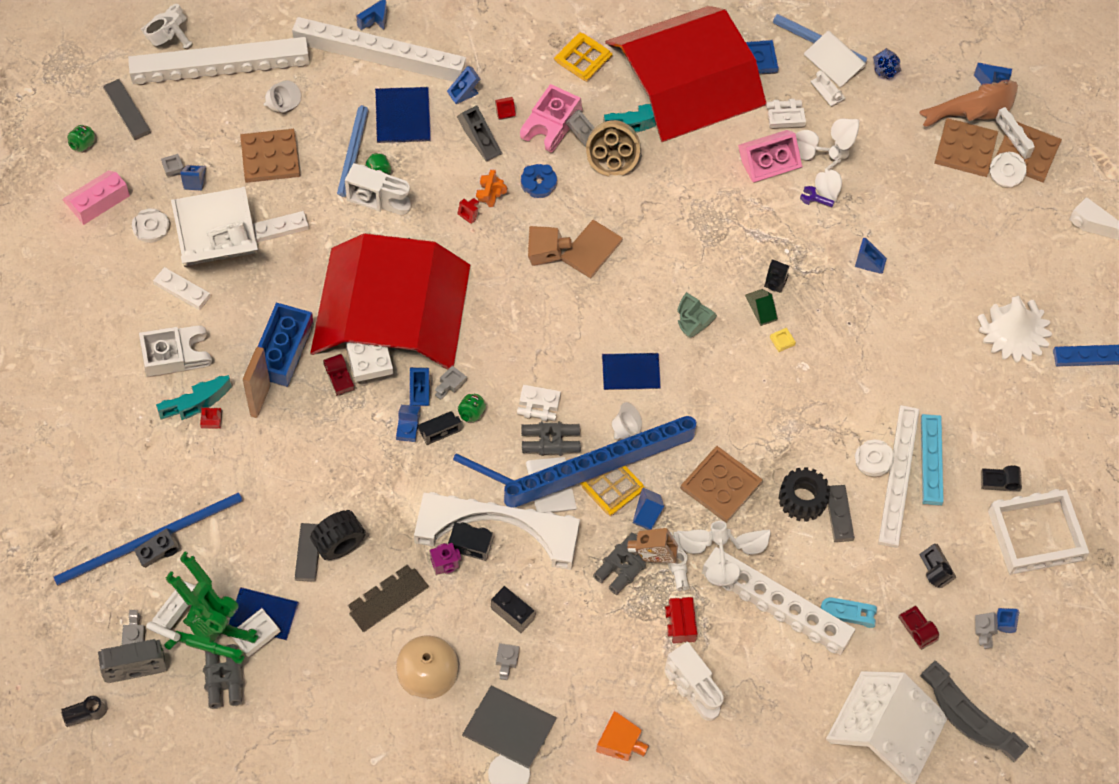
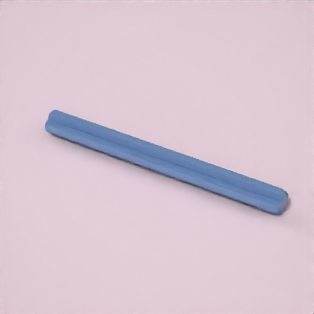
[773,14,867,63]
[337,105,368,197]

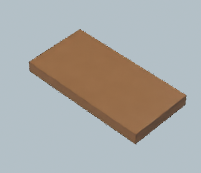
[243,347,271,418]

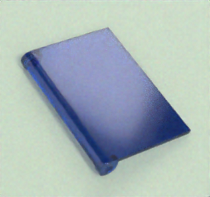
[602,353,661,390]
[229,587,299,641]

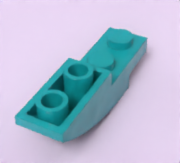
[603,104,656,133]
[156,375,232,420]

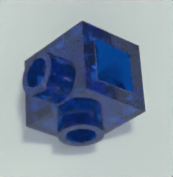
[873,48,902,80]

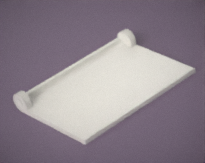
[804,31,866,88]
[526,457,577,513]

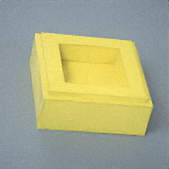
[770,328,796,352]

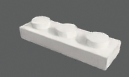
[996,107,1035,159]
[252,211,309,243]
[153,267,211,310]

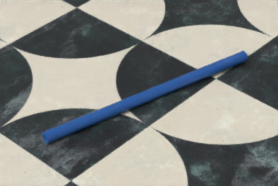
[53,492,242,586]

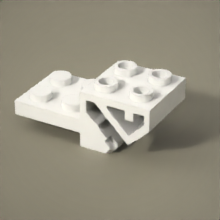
[345,342,393,382]

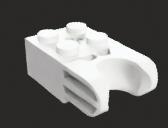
[345,163,411,215]
[139,326,212,377]
[665,641,723,721]

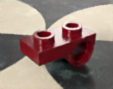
[323,354,355,396]
[898,605,939,650]

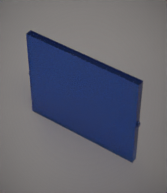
[375,87,431,143]

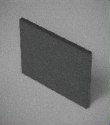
[462,685,557,769]

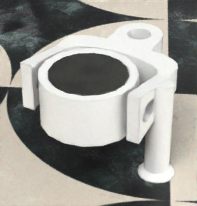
[140,4,192,48]

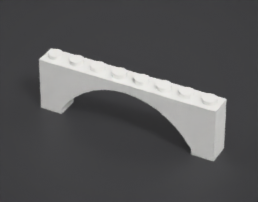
[414,492,580,570]

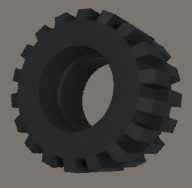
[778,467,830,522]
[310,510,366,561]

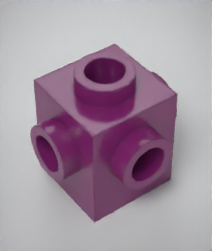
[429,543,461,575]

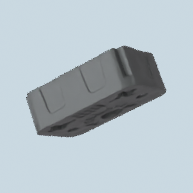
[98,639,166,683]

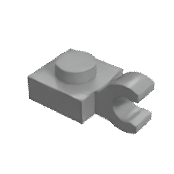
[435,366,467,400]
[122,610,145,645]
[975,612,998,649]
[496,643,519,680]

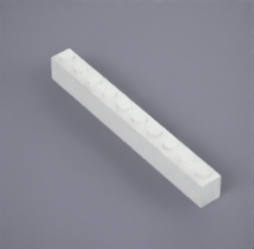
[292,17,466,82]
[128,37,309,84]

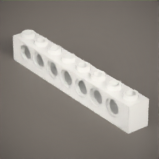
[702,547,855,655]

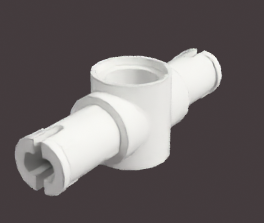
[668,532,689,591]

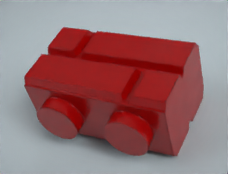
[665,597,698,644]

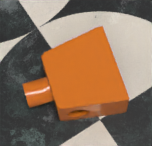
[596,711,649,761]

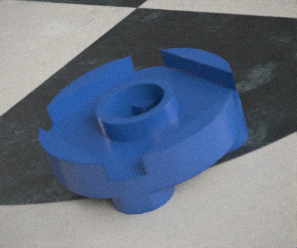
[521,164,557,198]

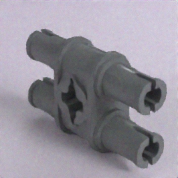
[521,421,580,456]
[593,532,646,595]
[203,644,243,709]

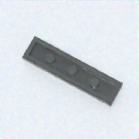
[103,79,151,140]

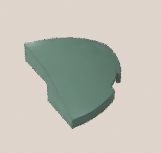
[677,292,717,338]

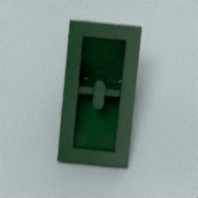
[745,289,778,326]

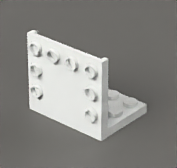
[171,187,258,266]
[826,671,948,784]

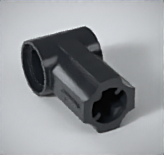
[61,695,106,727]

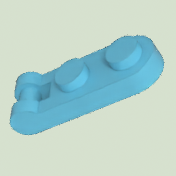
[820,597,877,628]

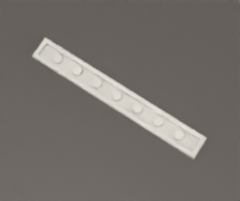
[878,405,919,548]

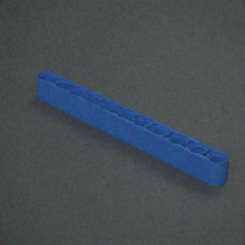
[504,416,697,508]

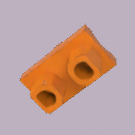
[476,170,508,207]

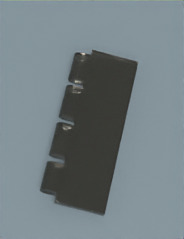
[348,565,429,633]

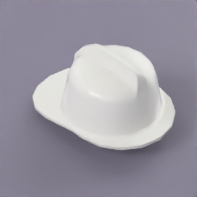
[264,80,301,112]
[612,402,642,440]

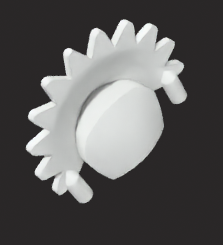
[977,296,1052,363]

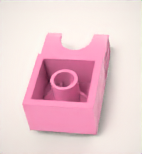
[520,84,582,152]

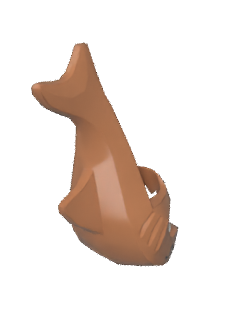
[919,80,1018,127]

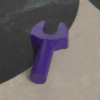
[800,186,835,207]

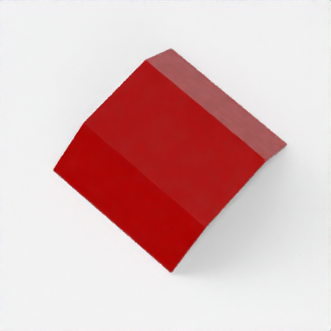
[605,6,766,143]
[310,233,471,370]

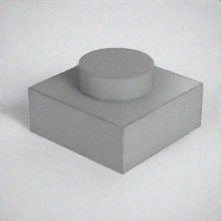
[161,154,184,177]

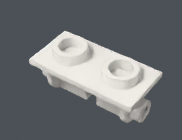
[811,70,845,106]

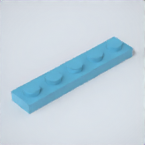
[921,414,943,505]

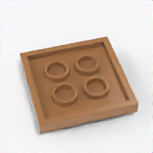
[934,118,998,177]
[996,121,1062,183]
[240,128,300,183]
[680,446,763,523]

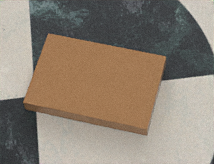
[561,220,623,279]

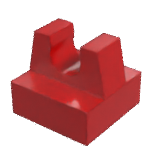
[495,97,516,119]
[457,198,479,224]
[200,408,222,429]

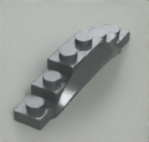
[920,660,1029,762]

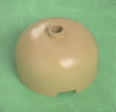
[586,120,641,176]
[396,635,458,699]

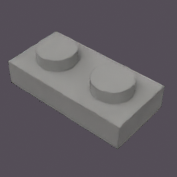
[565,110,594,147]

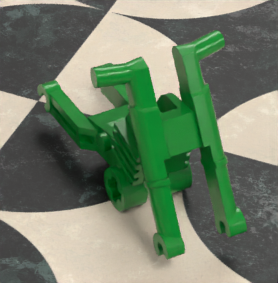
[164,551,258,664]

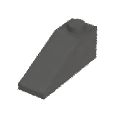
[457,105,502,161]

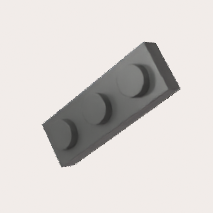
[827,485,855,543]

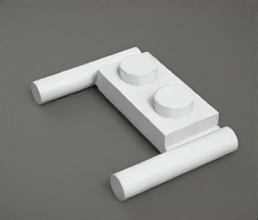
[146,581,196,641]

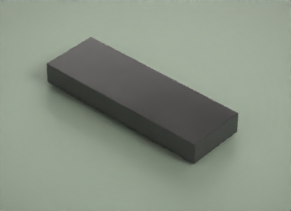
[295,523,318,582]

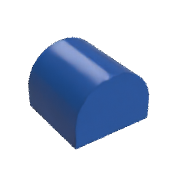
[997,608,1020,633]

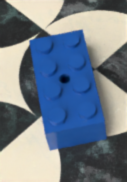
[258,302,314,387]

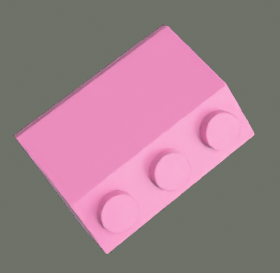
[738,130,802,182]
[63,170,130,225]

